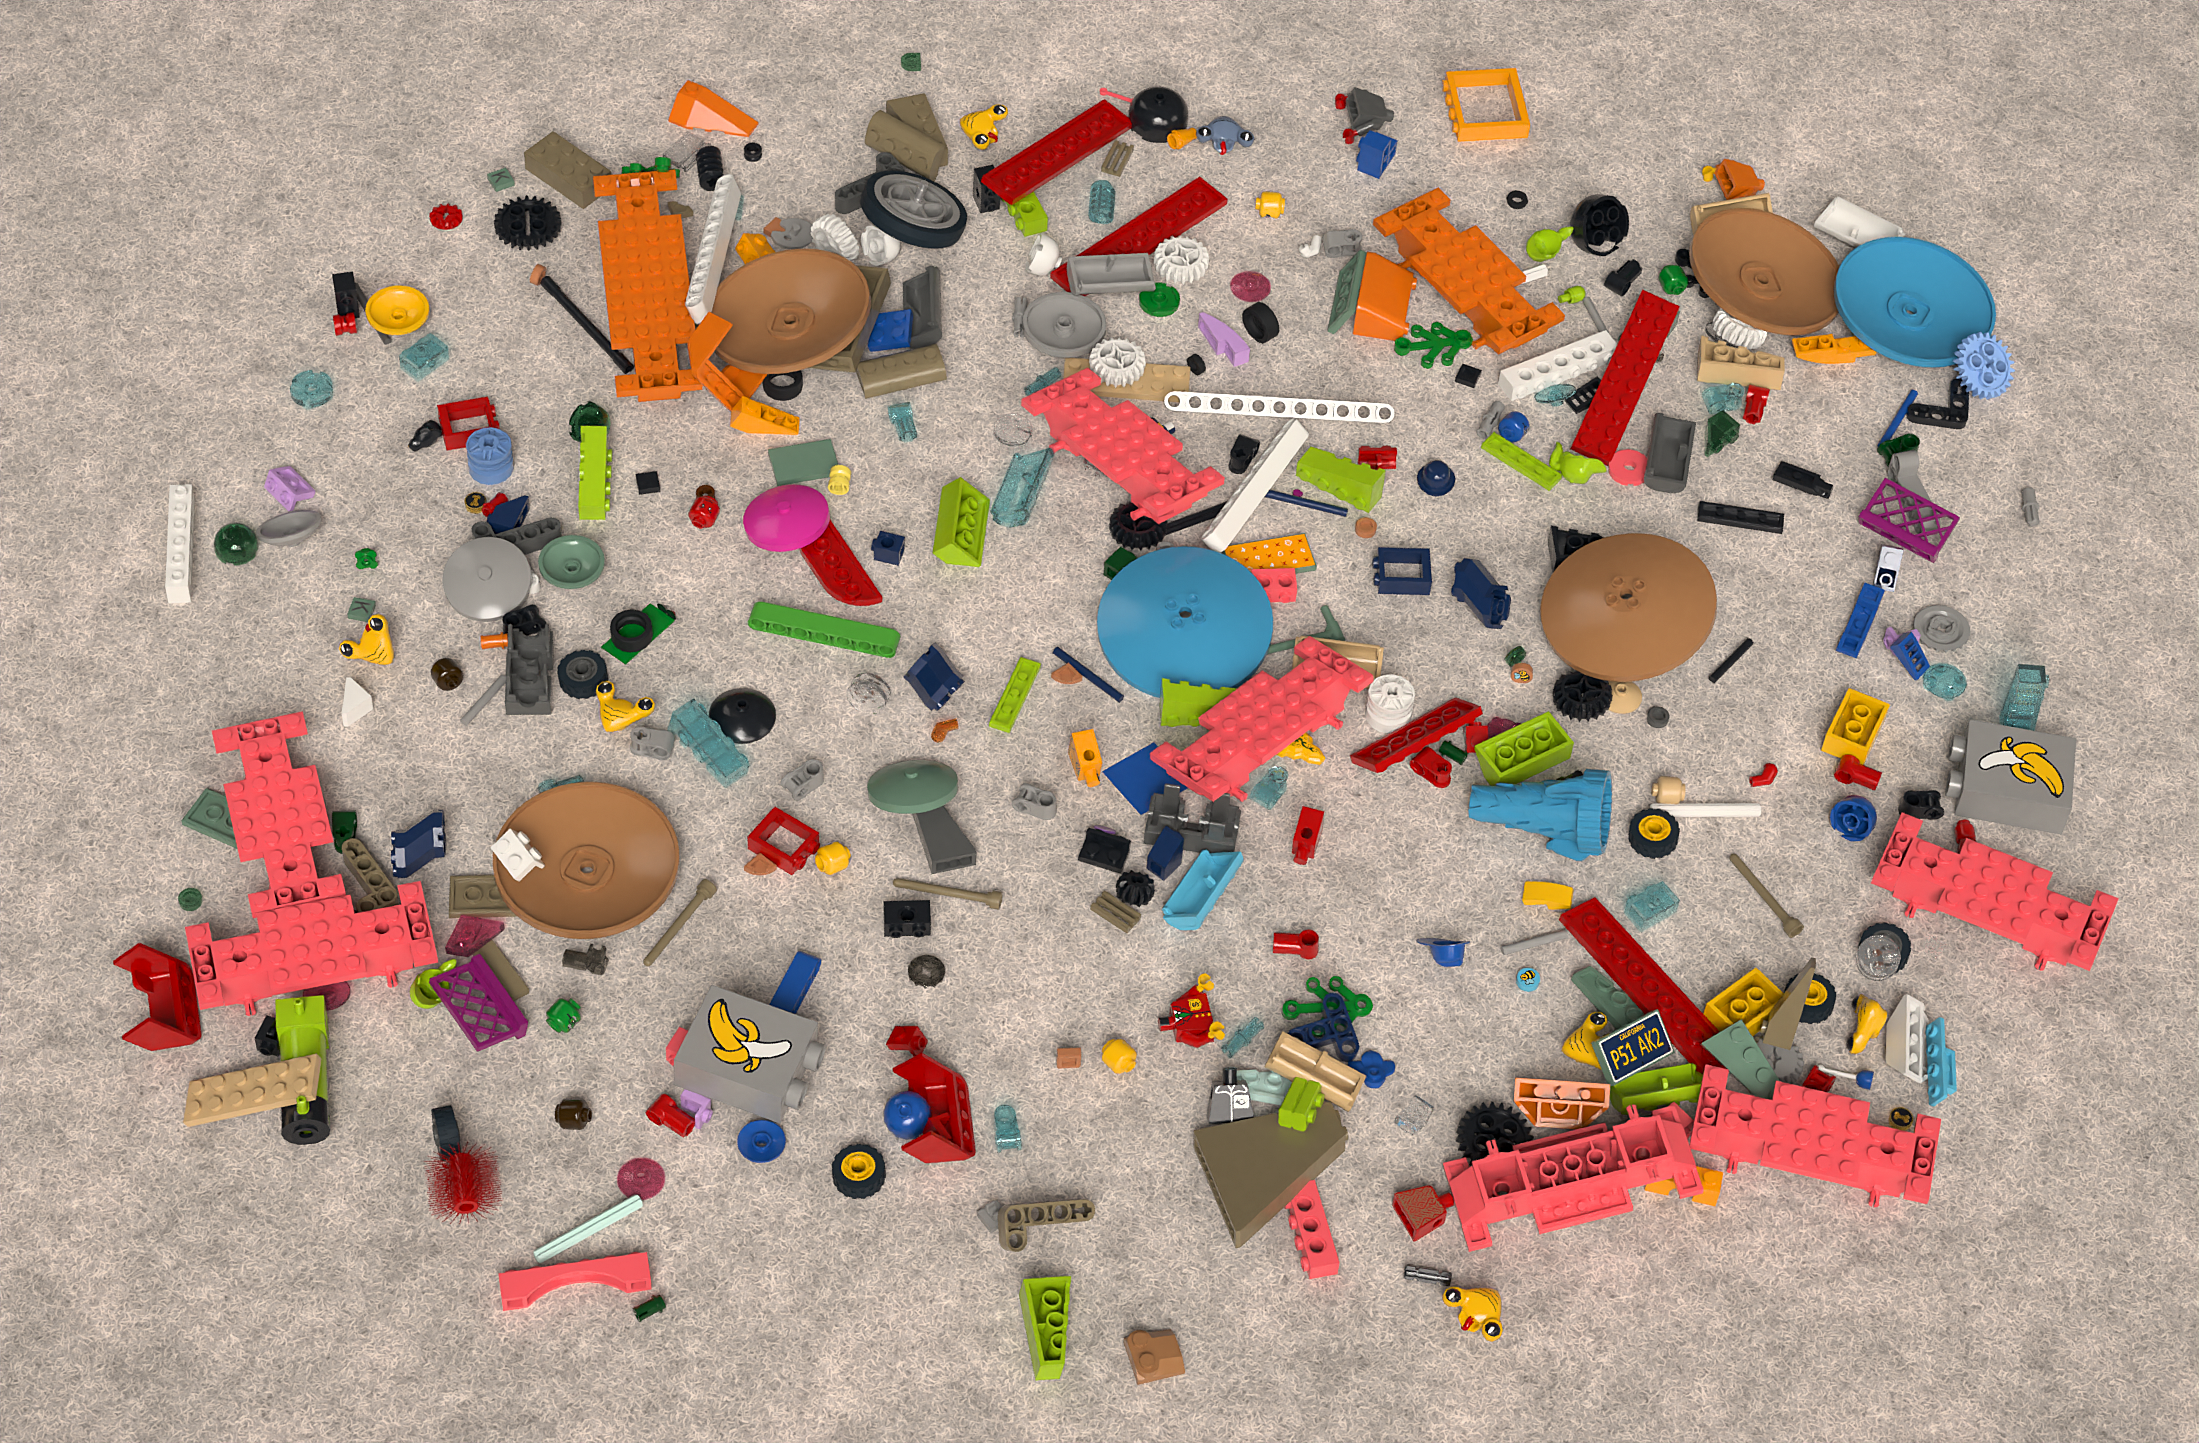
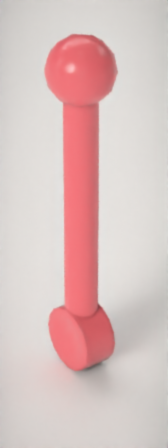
[1100,88,1133,103]

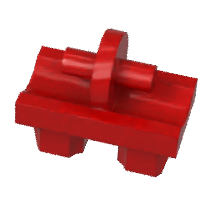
[1357,445,1397,470]

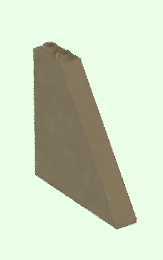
[1193,1101,1348,1248]

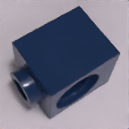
[871,531,905,566]

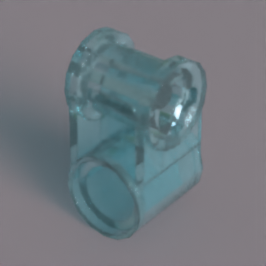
[1702,383,1745,414]
[1250,766,1288,810]
[994,1105,1022,1153]

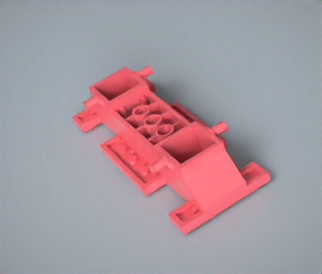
[1021,367,1225,524]
[1150,636,1374,802]
[212,711,346,918]
[1871,812,2119,971]
[185,881,438,1016]
[1689,1064,1941,1207]
[1443,1105,1703,1252]

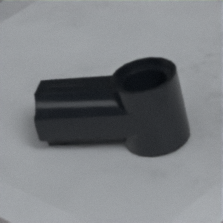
[1604,259,1643,297]

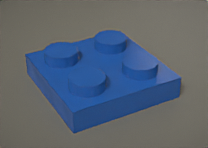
[868,309,913,352]

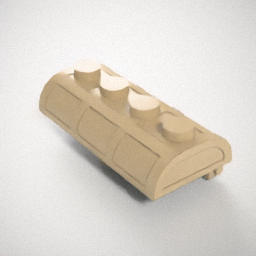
[1690,193,1773,236]
[1292,636,1384,689]
[1264,1031,1366,1112]

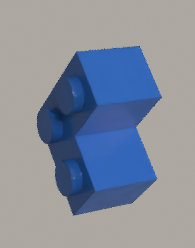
[1356,130,1398,179]

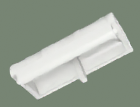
[1814,196,1905,248]

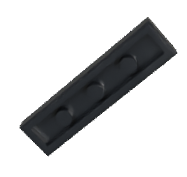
[1697,501,1784,534]

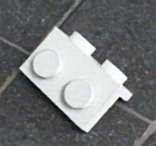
[490,829,545,881]

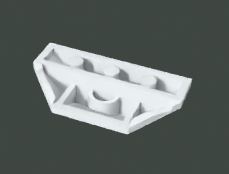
[1886,994,1930,1083]

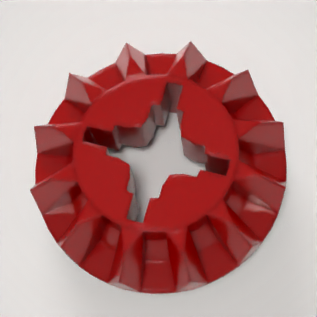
[429,202,463,230]

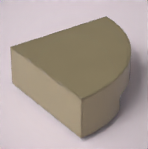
[667,201,693,219]

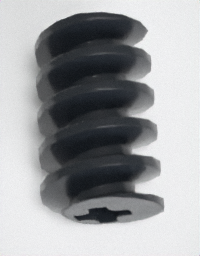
[696,146,724,191]

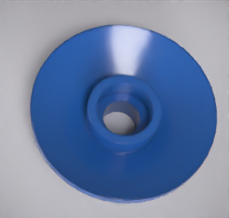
[737,1120,786,1163]

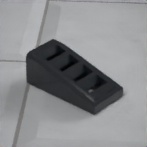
[1564,376,1601,414]

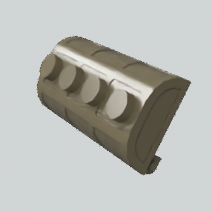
[865,110,945,181]
[856,344,947,399]

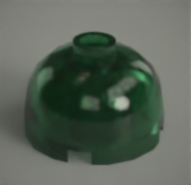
[569,401,611,443]
[214,522,259,566]

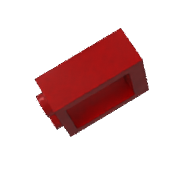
[437,396,500,451]
[747,807,820,875]

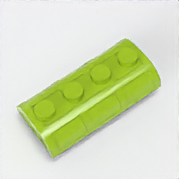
[1610,1063,1703,1115]

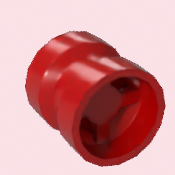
[333,312,357,336]

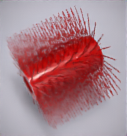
[424,1142,502,1224]

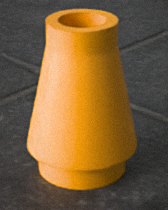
[1167,127,1197,150]

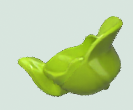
[1526,226,1574,262]
[1549,442,1607,484]
[410,959,457,1009]

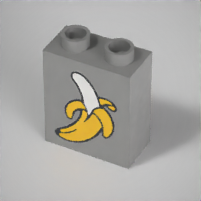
[1945,719,2076,835]
[674,985,826,1124]

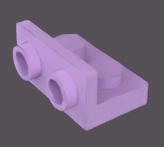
[264,466,315,511]

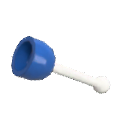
[1818,1065,1874,1090]

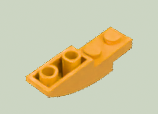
[1791,334,1876,364]

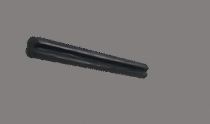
[1166,501,1227,535]

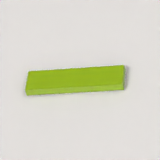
[1481,432,1562,491]
[989,657,1041,733]

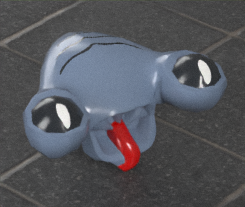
[1196,116,1255,155]

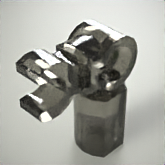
[562,944,609,975]

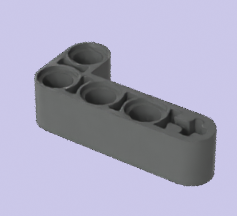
[835,152,905,214]
[471,517,562,555]

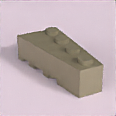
[886,93,948,167]

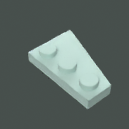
[1237,1069,1292,1105]

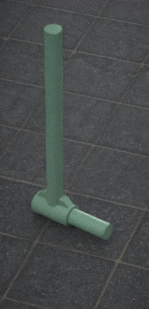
[1267,605,1346,655]

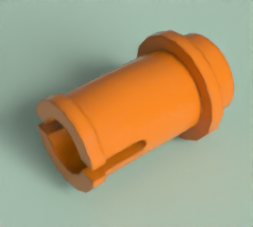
[481,632,508,650]

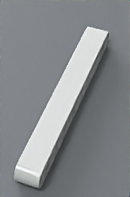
[1201,418,1309,553]

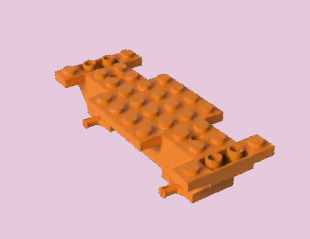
[1373,187,1565,355]

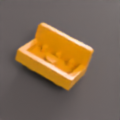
[735,233,775,264]

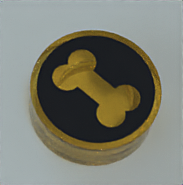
[465,492,487,514]
[1888,1107,1913,1131]

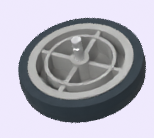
[860,170,967,249]

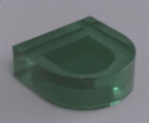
[901,53,921,71]

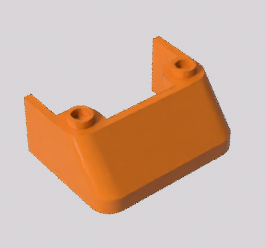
[687,312,767,411]

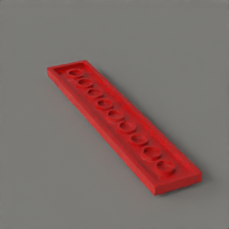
[981,99,1132,206]
[1050,176,1228,296]
[1570,289,1680,466]
[1559,897,1726,1074]

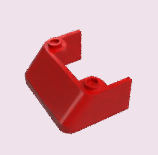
[113,942,201,1051]
[892,1053,976,1164]

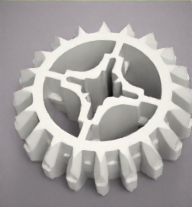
[810,214,859,263]
[1154,235,1209,285]
[1712,308,1767,349]
[1089,337,1146,388]

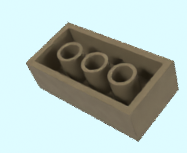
[524,131,611,209]

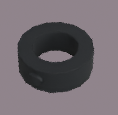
[1506,190,1528,209]
[1187,354,1206,376]

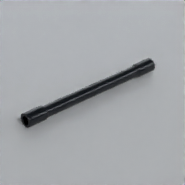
[540,276,634,374]

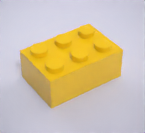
[1821,688,1890,765]
[1703,968,1784,1037]

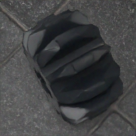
[1116,870,1155,907]

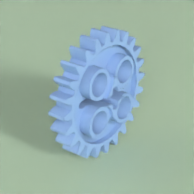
[1953,332,2015,400]

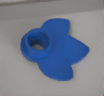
[1348,1050,1395,1088]

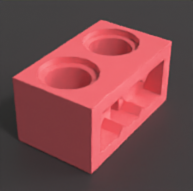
[1251,568,1297,603]

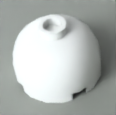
[861,225,900,266]
[1025,233,1062,276]

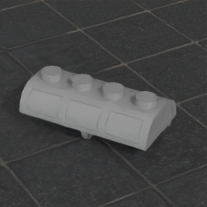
[1067,253,1156,295]

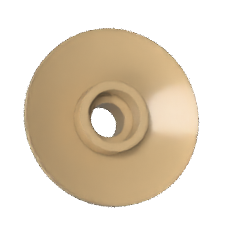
[1608,681,1642,714]

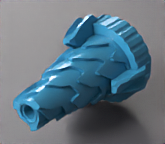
[1468,769,1612,861]

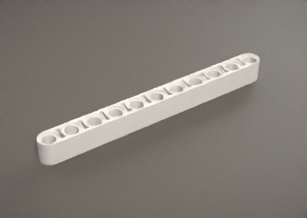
[685,174,741,324]
[1164,391,1395,424]

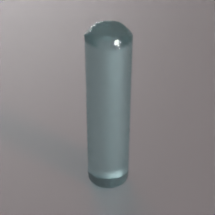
[735,195,744,221]

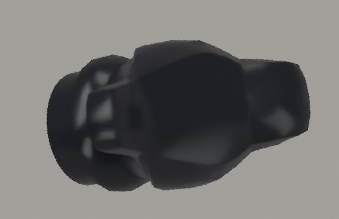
[408,420,442,452]

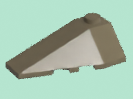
[1760,957,1816,1050]

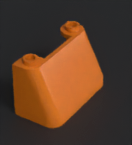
[1353,251,1417,341]

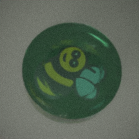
[1504,646,1527,666]
[178,888,203,911]

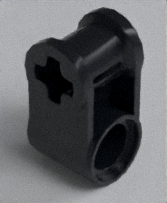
[1228,434,1260,474]
[502,604,547,636]
[1898,790,1944,820]

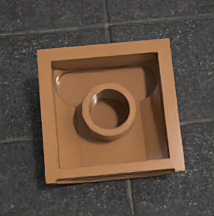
[1123,1329,1185,1385]

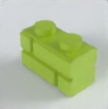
[1278,1077,1324,1132]

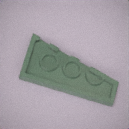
[1700,1019,1780,1100]

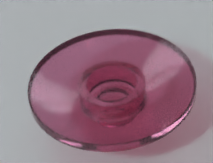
[1230,271,1271,302]
[303,981,351,1011]
[617,1158,665,1200]

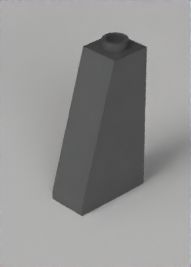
[912,806,977,874]

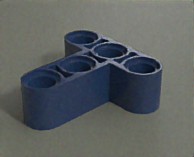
[1287,993,1360,1062]

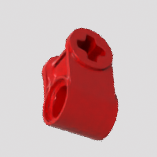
[1409,747,1452,788]
[1802,1065,1836,1093]

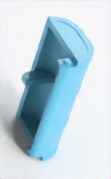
[1162,849,1244,930]

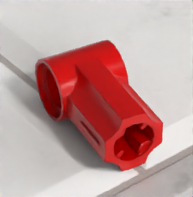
[1743,384,1770,425]
[1834,754,1882,791]
[1273,930,1319,960]
[645,1094,695,1138]

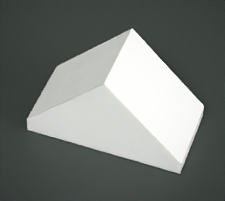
[342,677,373,727]

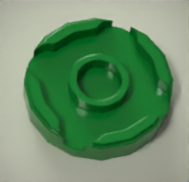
[1139,282,1180,317]

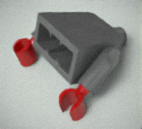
[1335,87,1394,144]

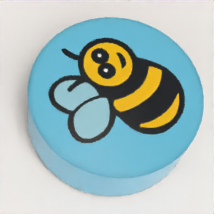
[1516,968,1540,992]

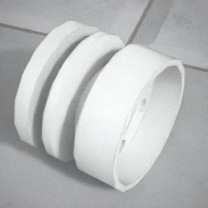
[1365,674,1415,734]

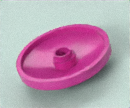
[743,485,830,552]

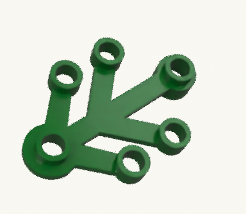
[622,157,680,178]
[1394,322,1473,369]
[1281,976,1373,1037]

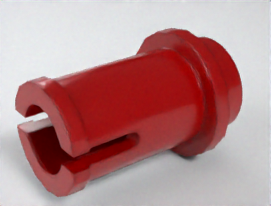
[482,492,508,517]

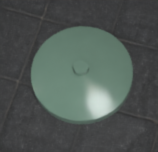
[867,760,959,814]

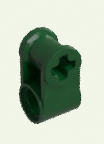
[1877,433,1920,467]
[332,810,357,854]

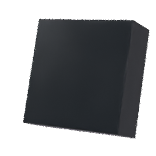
[1455,363,1482,388]
[635,471,660,495]

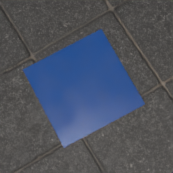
[1102,742,1188,815]

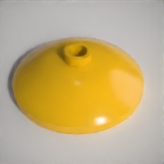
[365,285,429,335]

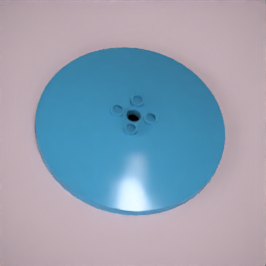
[1834,237,1996,367]
[1097,546,1273,698]

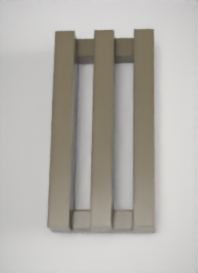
[1101,140,1134,177]
[1090,890,1141,933]

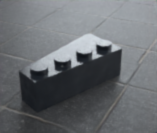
[1548,525,1604,573]

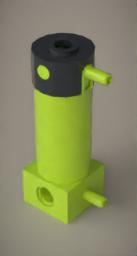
[275,995,330,1145]

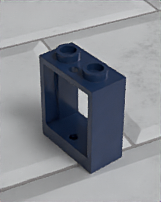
[1372,547,1432,595]

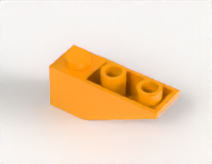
[730,396,800,435]

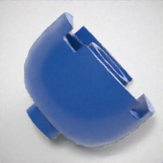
[1830,795,1877,841]
[883,1091,932,1140]

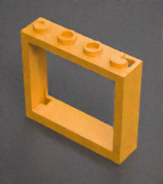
[1442,68,1530,142]

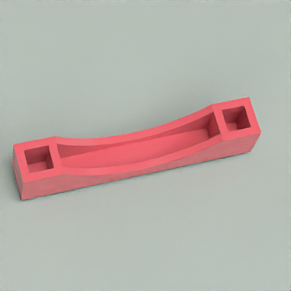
[498,1252,652,1311]

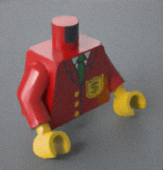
[1158,973,1225,1048]

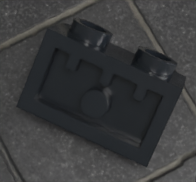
[1078,828,1131,874]

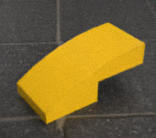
[1522,881,1574,910]

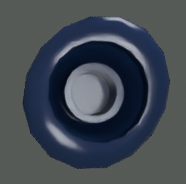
[1417,460,1456,497]

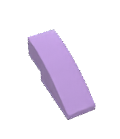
[1198,312,1250,367]

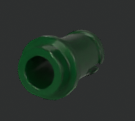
[1438,740,1469,766]
[632,1295,666,1322]

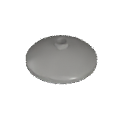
[256,510,322,547]

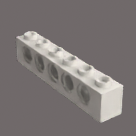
[1498,330,1617,401]
[165,484,195,603]

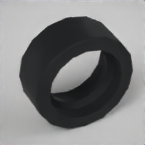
[1242,302,1279,344]
[763,370,803,401]
[610,609,653,653]

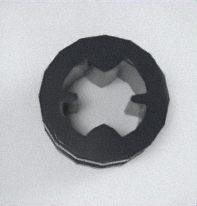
[744,142,762,162]

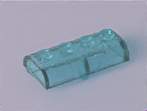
[990,448,1055,528]

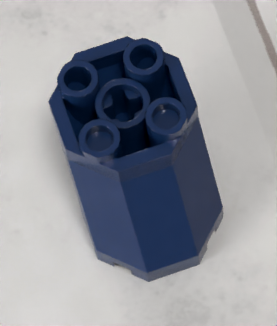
[1451,558,1511,629]
[903,642,965,711]
[391,809,446,878]

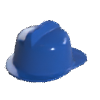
[1416,938,1470,967]

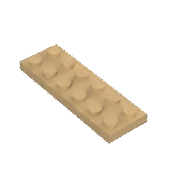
[1063,358,1190,402]
[183,1054,321,1127]

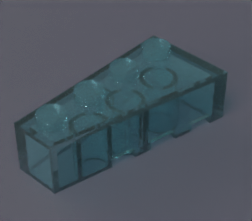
[1999,664,2049,731]
[667,698,750,788]

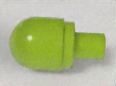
[1558,286,1586,304]

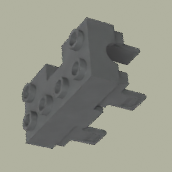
[505,624,554,715]
[1143,783,1241,853]

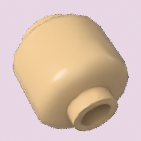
[1651,776,1685,804]

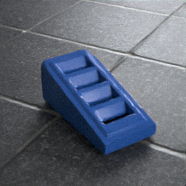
[1890,631,1930,681]

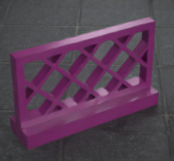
[1858,478,1960,563]
[429,954,528,1052]

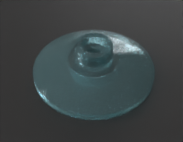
[1534,384,1576,407]

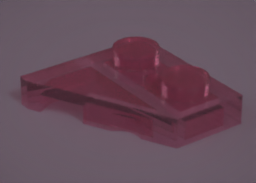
[445,915,505,957]

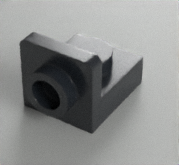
[255,1015,280,1057]

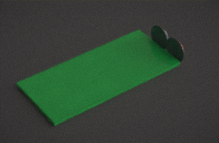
[601,603,676,665]

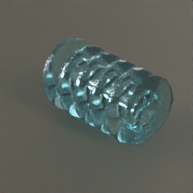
[1088,180,1116,224]

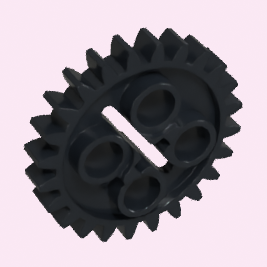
[494,195,562,251]
[1456,1101,1534,1166]

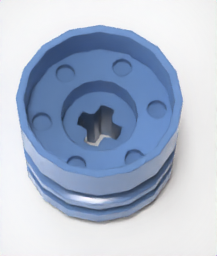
[466,427,514,485]

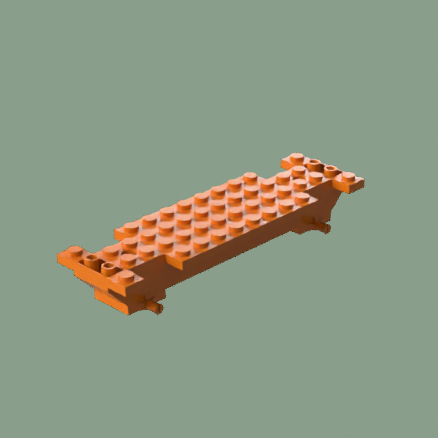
[593,170,702,402]

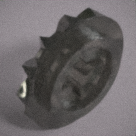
[908,955,945,989]

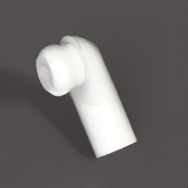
[1299,235,1322,258]

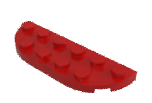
[799,520,882,606]

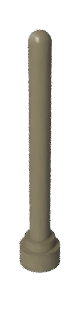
[1730,854,1804,938]
[893,878,1003,910]
[643,879,717,967]

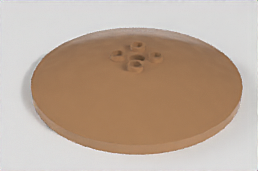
[1689,208,1840,335]
[711,249,871,374]
[1540,533,1717,682]
[493,782,679,939]

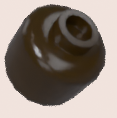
[431,658,463,691]
[554,1098,592,1130]

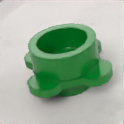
[355,548,378,569]

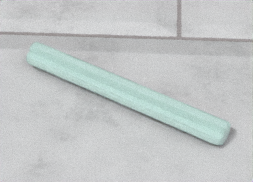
[533,1194,643,1263]

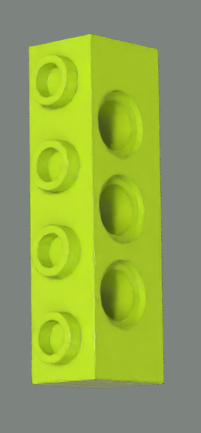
[1001,191,1048,237]

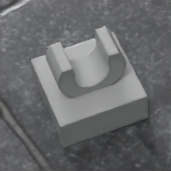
[977,1200,1011,1233]

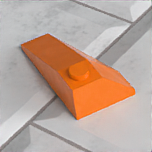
[668,80,759,137]

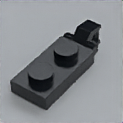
[1772,461,1833,499]

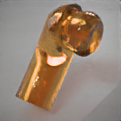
[931,718,959,743]

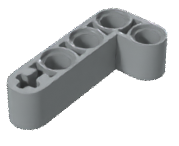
[1888,450,1941,534]

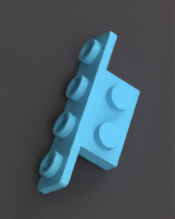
[1925,1017,1957,1107]

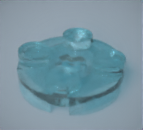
[290,370,333,410]

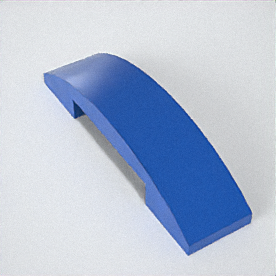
[1836,583,1885,659]

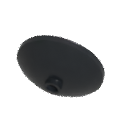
[709,688,776,744]

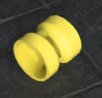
[828,465,851,495]

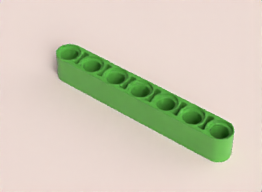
[748,602,901,658]

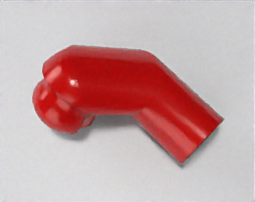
[1749,763,1778,787]

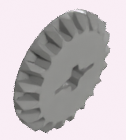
[1913,605,1970,653]
[1754,1035,1804,1084]

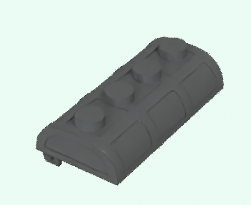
[903,266,942,349]
[1644,413,1696,493]

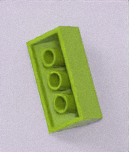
[932,477,990,567]
[1474,711,1574,786]

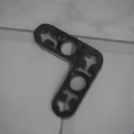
[1906,378,1969,429]

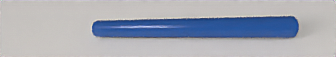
[1877,390,1918,446]

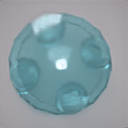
[1923,663,1967,701]

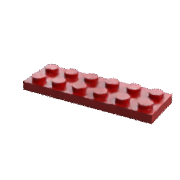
[1350,697,1483,773]

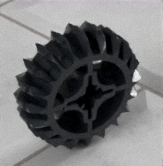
[1109,500,1167,551]
[1552,670,1613,722]

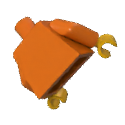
[1702,159,1765,200]

